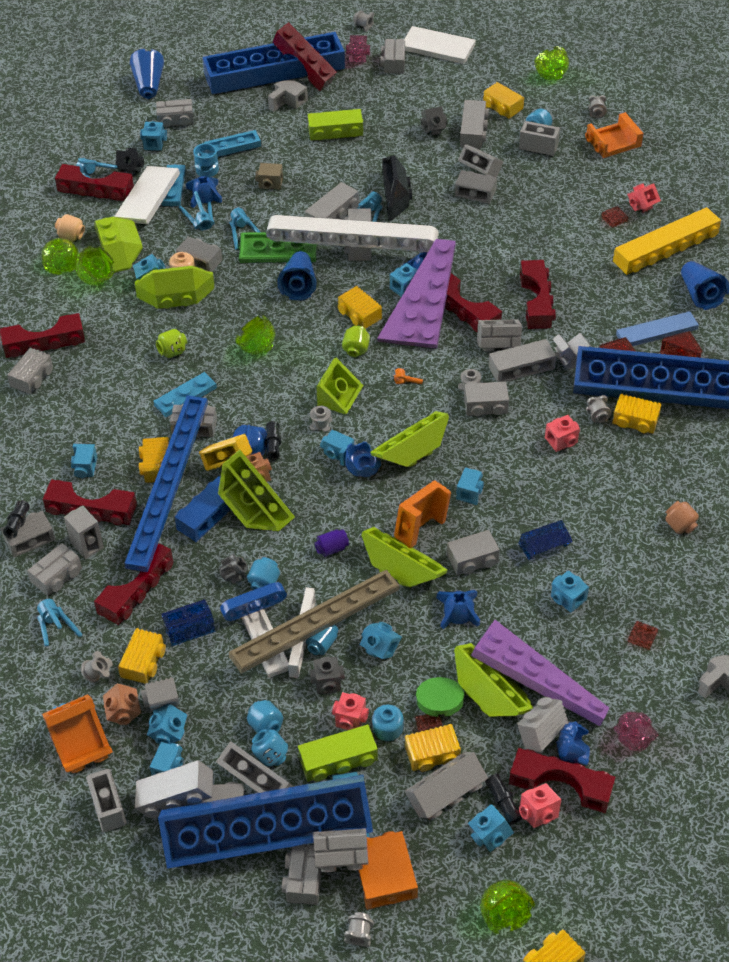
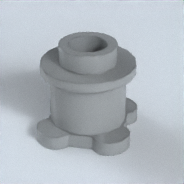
[353,10,374,32]
[588,95,607,118]
[458,369,481,391]
[586,395,611,423]
[310,406,332,432]
[81,651,113,682]
[344,912,374,947]

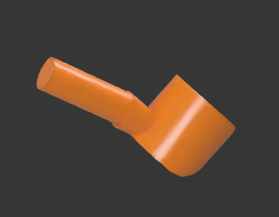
[394,368,423,384]

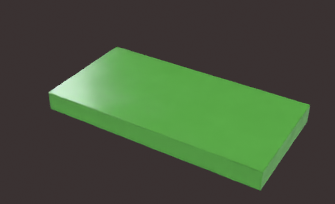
[239,232,317,263]

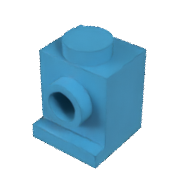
[320,430,354,466]
[71,444,97,478]
[456,467,484,505]
[150,742,183,776]

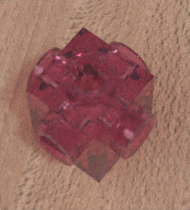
[346,35,370,62]
[613,711,659,751]

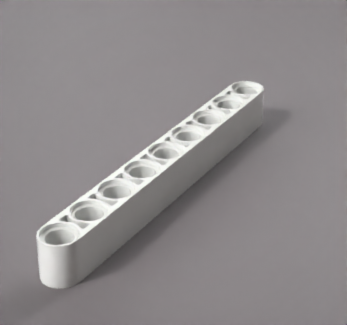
[266,215,439,252]

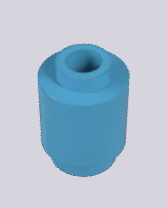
[306,624,338,655]

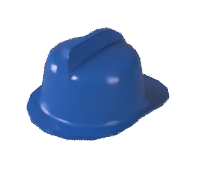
[233,425,267,456]

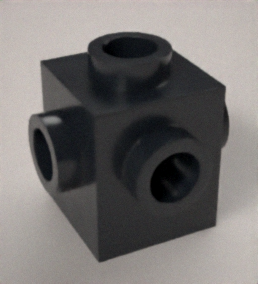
[115,148,144,175]

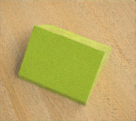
[317,357,364,414]

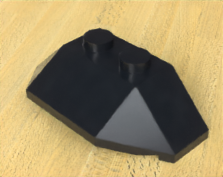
[382,155,412,221]

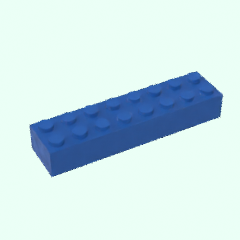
[202,32,345,94]
[573,346,729,409]
[158,774,373,869]

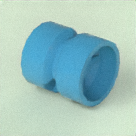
[193,143,219,177]

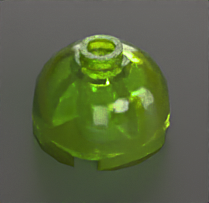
[534,46,570,80]
[41,238,80,275]
[75,246,115,286]
[235,315,276,355]
[480,879,535,934]

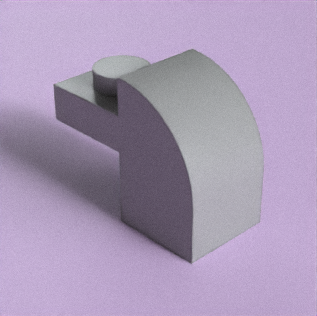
[268,80,308,112]
[553,333,592,369]
[698,655,729,698]

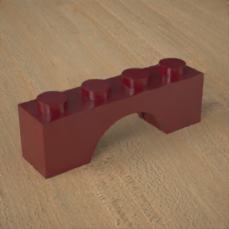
[272,22,337,91]
[55,164,134,201]
[520,260,556,329]
[445,273,502,332]
[0,313,85,358]
[42,479,137,525]
[94,543,173,625]
[509,748,616,814]

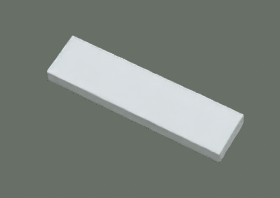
[288,587,316,678]
[241,600,289,678]

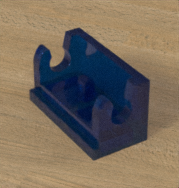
[518,520,572,560]
[161,599,216,646]

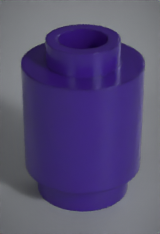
[314,529,349,557]

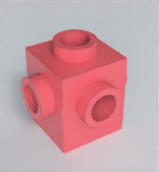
[627,183,661,212]
[545,415,580,452]
[332,692,369,730]
[519,783,561,828]

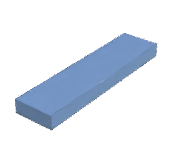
[616,312,699,348]

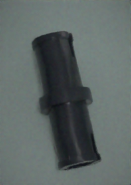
[265,421,281,461]
[3,500,30,539]
[485,774,523,825]

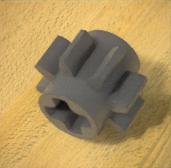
[219,554,248,584]

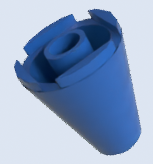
[130,49,164,99]
[277,251,317,301]
[681,261,729,310]

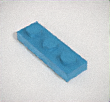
[204,130,261,157]
[161,164,186,206]
[154,372,217,417]

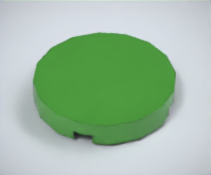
[416,677,464,717]

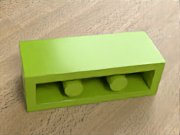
[307,109,363,141]
[298,724,378,782]

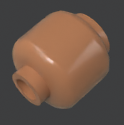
[665,501,699,534]

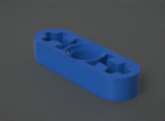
[220,582,287,621]

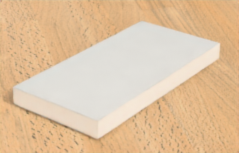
[404,26,476,64]
[114,166,180,224]

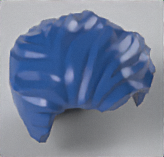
[345,441,381,478]
[556,722,590,766]

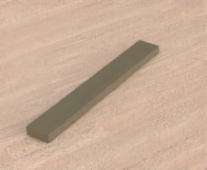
[229,570,399,674]

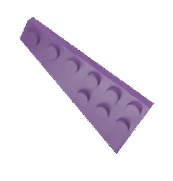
[377,239,456,348]
[471,620,609,726]

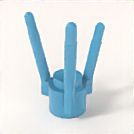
[77,158,117,178]
[179,191,215,231]
[357,191,383,222]
[229,207,260,250]
[37,599,82,647]

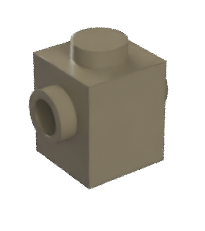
[255,163,283,189]

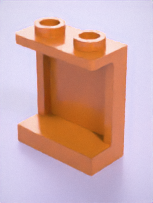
[585,112,643,158]
[394,480,451,548]
[42,694,113,773]
[358,831,418,910]

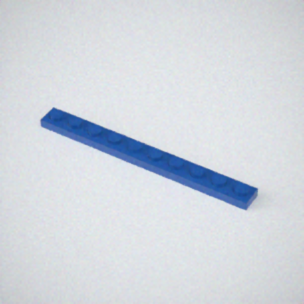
[125,395,208,572]

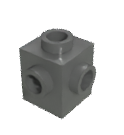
[420,106,447,135]
[310,657,345,695]

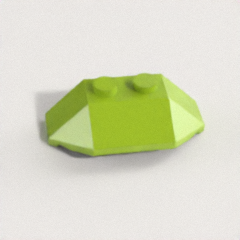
[94,216,143,274]
[135,266,215,309]
[370,411,449,467]
[218,450,295,531]
[361,527,448,587]
[454,643,533,717]

